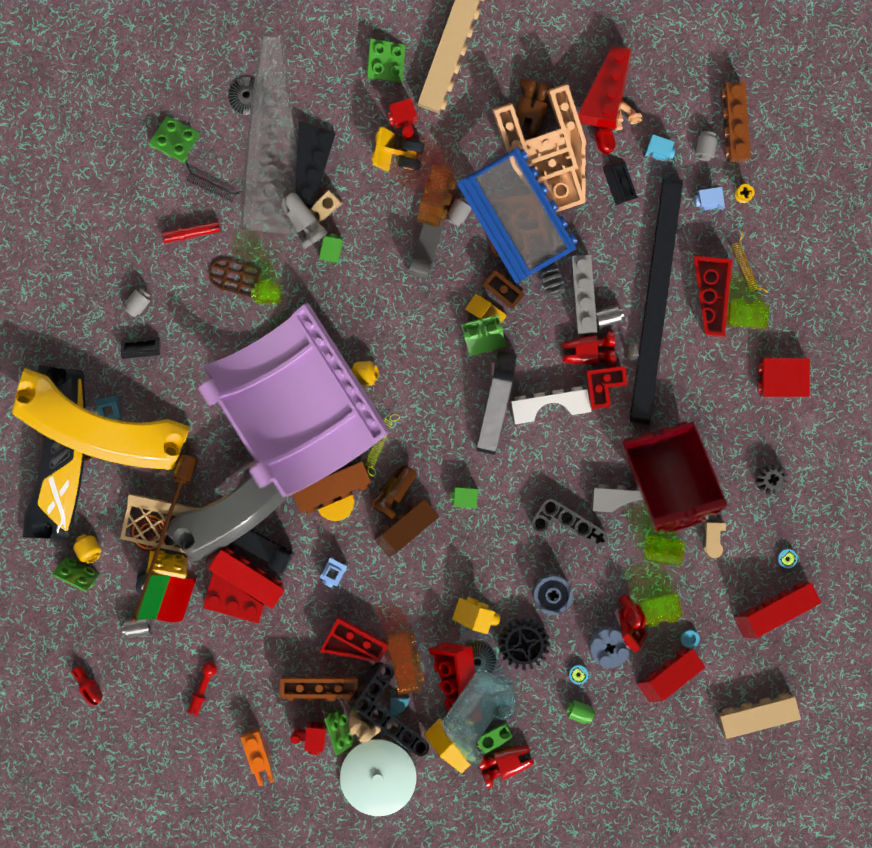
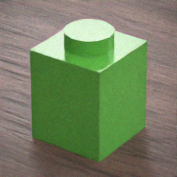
[319,234,344,264]
[450,487,478,508]

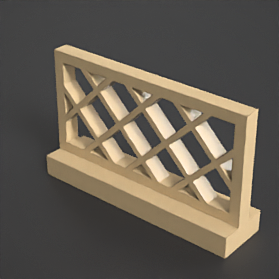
[120,494,199,553]

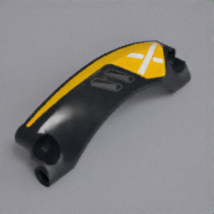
[22,365,86,540]

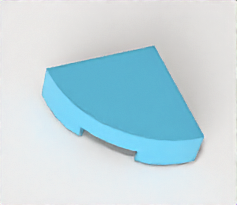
[390,697,409,716]

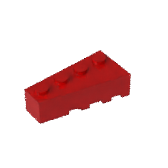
[578,46,631,130]
[693,256,732,338]
[206,546,285,609]
[734,581,821,638]
[429,642,481,727]

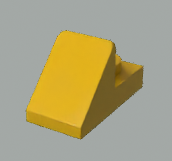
[465,294,507,323]

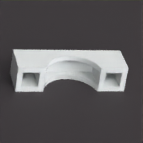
[511,386,591,424]

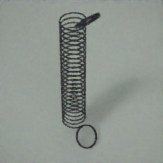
[186,163,246,203]

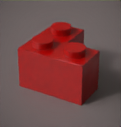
[585,366,628,409]

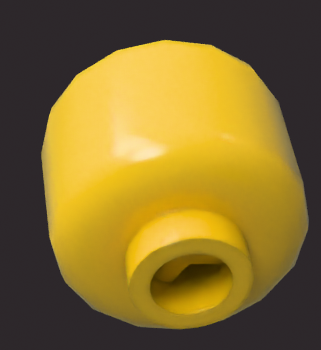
[351,361,379,386]
[73,534,102,564]

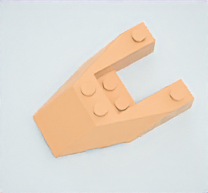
[492,84,586,212]

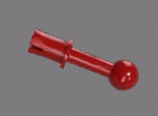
[187,662,217,716]

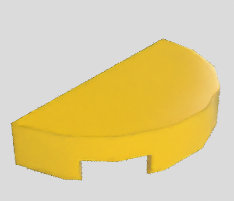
[318,495,355,521]

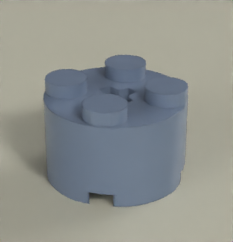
[533,574,573,615]
[589,627,630,668]

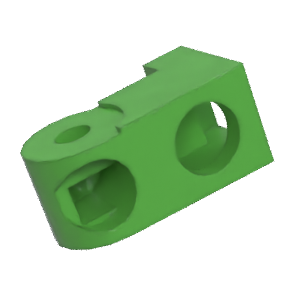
[473,722,513,755]

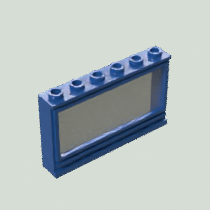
[457,146,578,284]

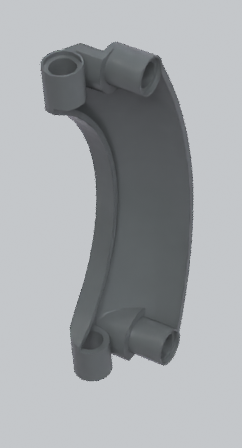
[166,475,288,561]

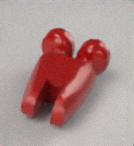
[561,330,617,367]
[476,745,535,789]

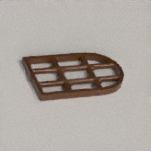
[209,259,261,298]

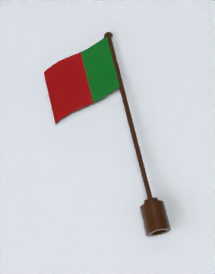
[130,454,198,623]

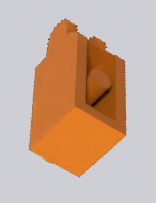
[240,728,275,786]

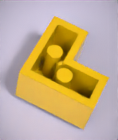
[424,718,478,773]

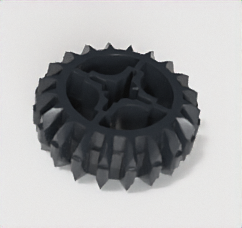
[498,618,550,670]

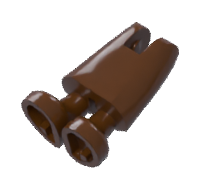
[516,79,555,138]
[369,465,417,520]

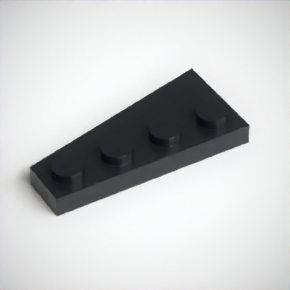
[295,121,336,207]

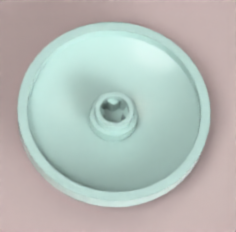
[340,739,416,816]

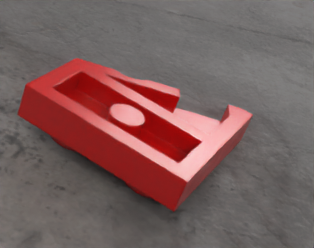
[618,608,648,652]

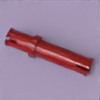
[161,220,221,244]

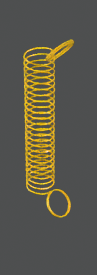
[732,231,768,293]

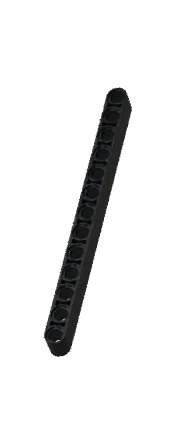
[630,177,683,425]

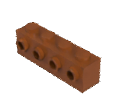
[721,81,751,163]
[292,461,372,514]
[280,675,359,701]

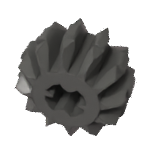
[539,264,565,297]
[756,464,789,496]

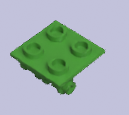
[367,39,406,83]
[148,116,201,162]
[461,314,507,356]
[51,557,100,592]
[324,708,354,756]

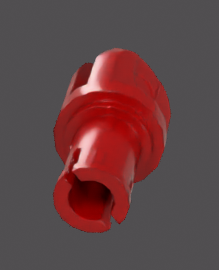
[594,126,616,154]
[619,594,646,629]
[71,666,103,705]

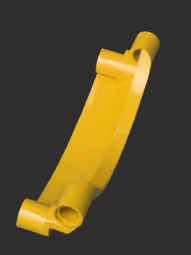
[11,368,190,470]

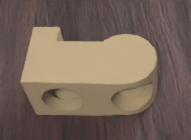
[310,190,343,224]
[704,522,726,558]

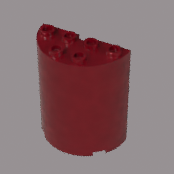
[621,421,728,533]

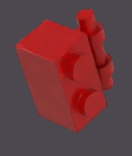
[387,98,418,140]
[290,721,328,755]

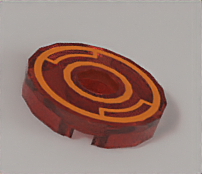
[130,513,168,551]

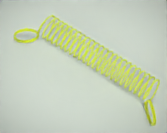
[365,414,400,476]

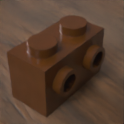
[483,270,525,310]

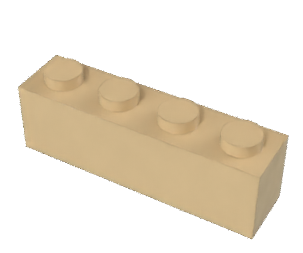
[718,693,801,739]

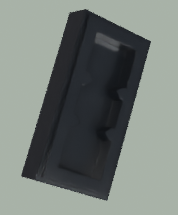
[121,337,161,359]

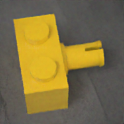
[452,597,500,634]

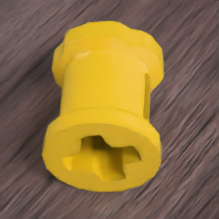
[735,184,755,203]

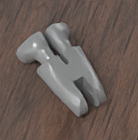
[280,193,328,249]

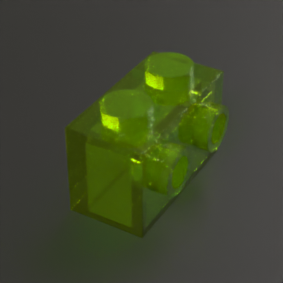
[251,280,282,305]
[726,299,770,329]
[643,535,686,567]
[638,592,683,627]

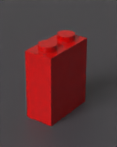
[757,358,810,397]

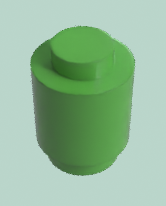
[565,700,595,724]

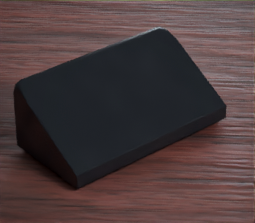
[603,162,638,205]

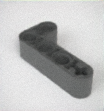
[409,203,448,280]
[531,498,608,547]

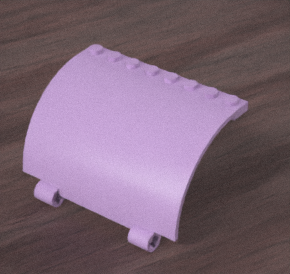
[198,303,390,498]

